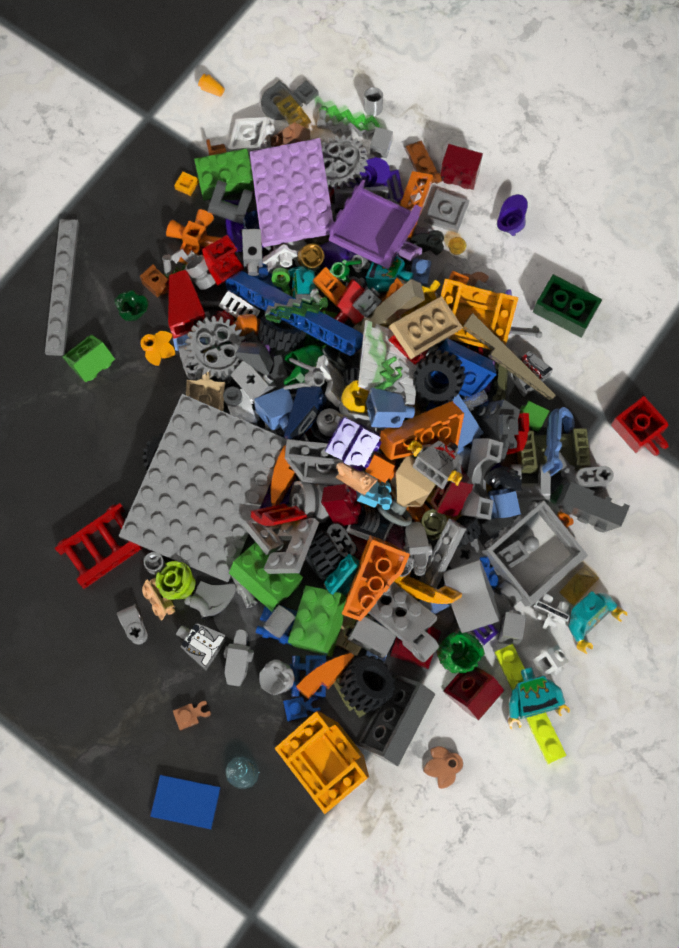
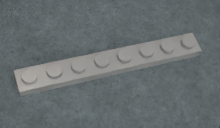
[45,219,79,356]

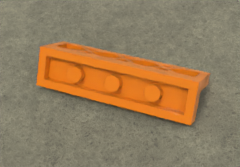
[400,171,433,238]

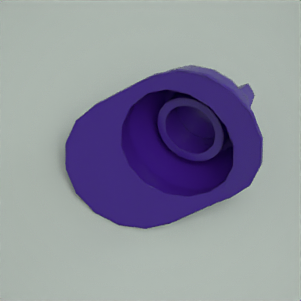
[349,157,390,188]
[497,194,528,236]

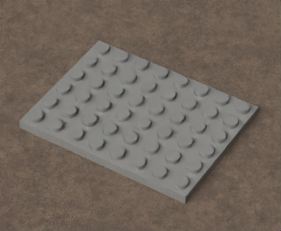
[119,394,287,583]

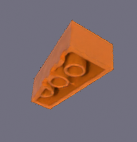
[379,401,464,460]

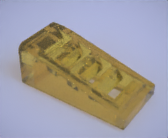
[276,95,311,128]

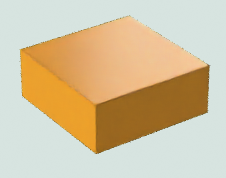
[174,172,199,196]

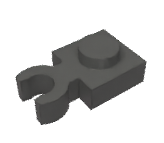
[498,415,518,449]

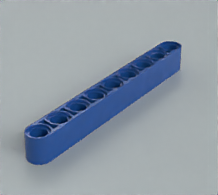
[226,271,364,356]

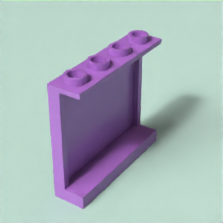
[328,180,422,269]

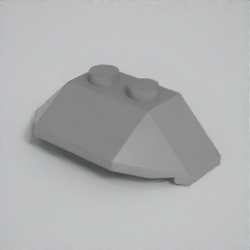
[285,439,344,485]

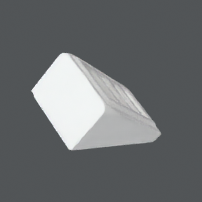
[219,291,260,318]

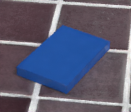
[150,775,221,829]

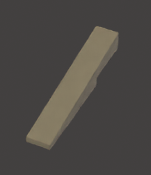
[353,279,425,335]
[462,314,556,400]

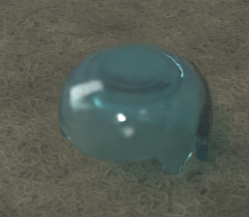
[225,756,259,789]

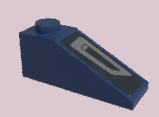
[284,386,327,441]

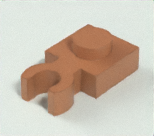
[173,701,211,731]

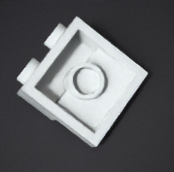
[229,117,275,155]

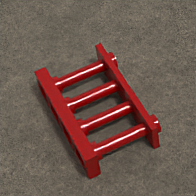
[55,503,144,589]

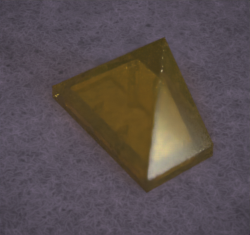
[559,565,600,606]

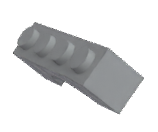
[460,439,503,520]

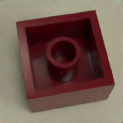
[440,144,483,190]

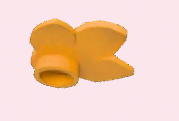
[141,331,176,366]

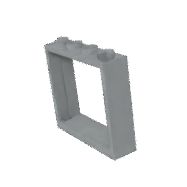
[481,500,588,607]

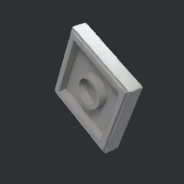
[424,189,470,233]

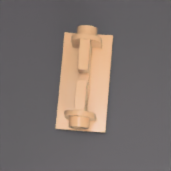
[336,462,377,495]
[142,578,175,621]

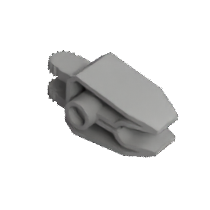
[403,522,432,576]
[224,629,254,686]

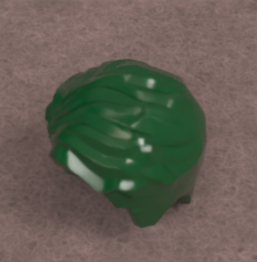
[114,290,149,321]

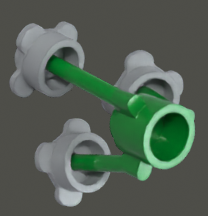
[330,255,370,287]

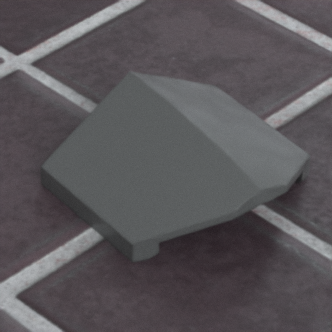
[235,342,273,376]

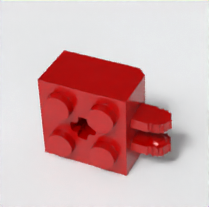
[611,396,669,456]

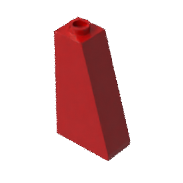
[168,270,206,339]

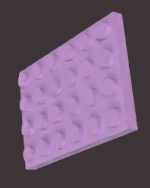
[250,138,333,247]

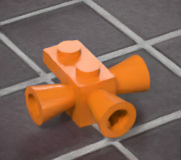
[166,209,221,265]

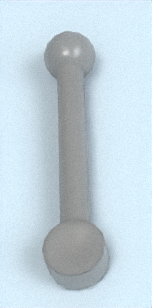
[509,328,543,338]

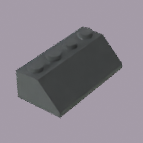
[357,674,435,767]

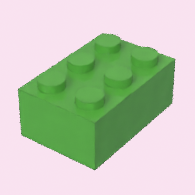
[194,148,255,201]
[229,542,303,612]
[288,586,347,657]

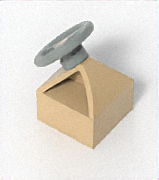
[377,456,436,526]

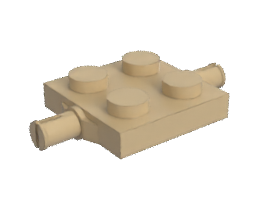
[186,369,225,411]

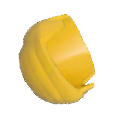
[341,380,370,414]

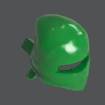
[284,345,324,390]

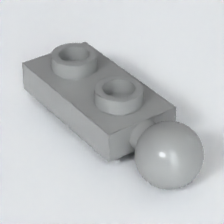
[489,536,539,576]

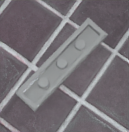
[418,519,466,589]

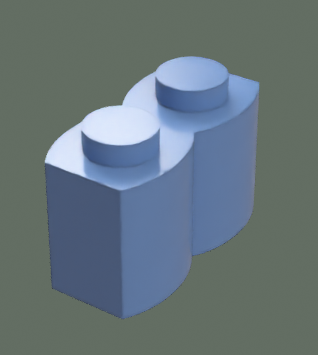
[488,489,521,519]

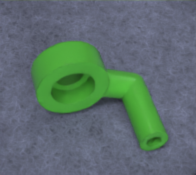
[271,268,291,296]

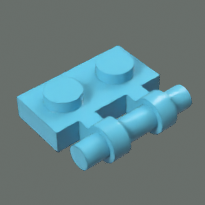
[357,471,392,510]

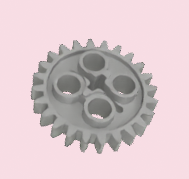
[322,135,368,190]
[185,316,245,378]

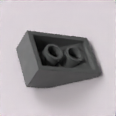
[475,400,521,462]

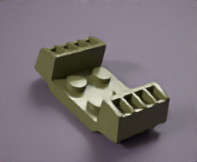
[517,429,591,474]

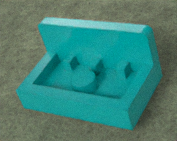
[324,554,360,596]

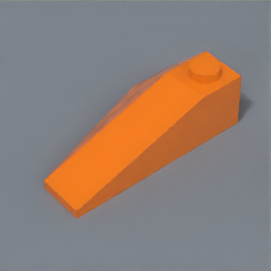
[342,535,410,621]

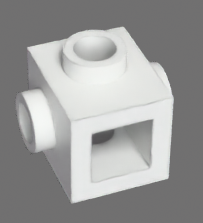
[532,645,569,676]

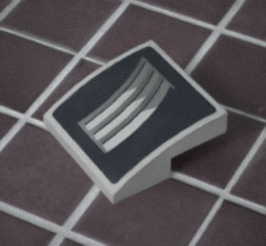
[346,503,394,541]

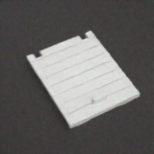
[358,320,418,406]

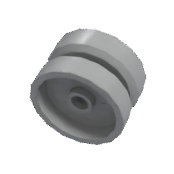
[289,481,329,524]

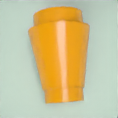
[198,73,225,97]

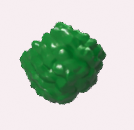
[437,631,485,673]

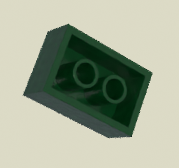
[533,274,603,338]

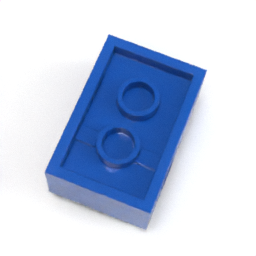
[430,338,496,401]

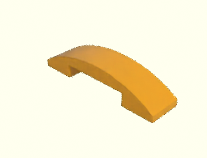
[394,571,462,604]

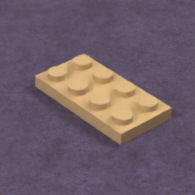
[389,296,463,359]

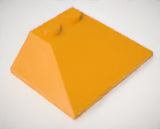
[440,279,519,350]
[275,711,369,814]

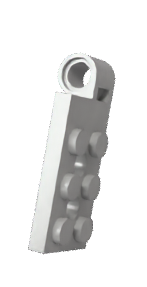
[368,582,439,662]

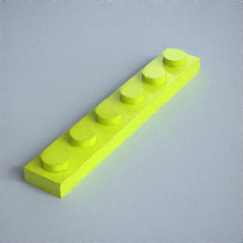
[494,644,567,764]

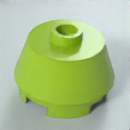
[155,561,195,600]

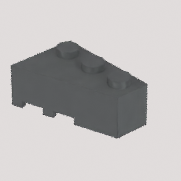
[555,482,630,533]

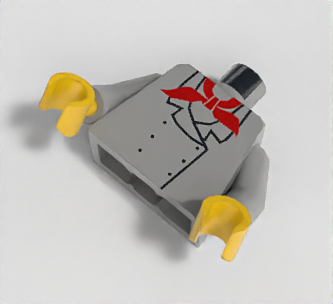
[407,440,463,489]

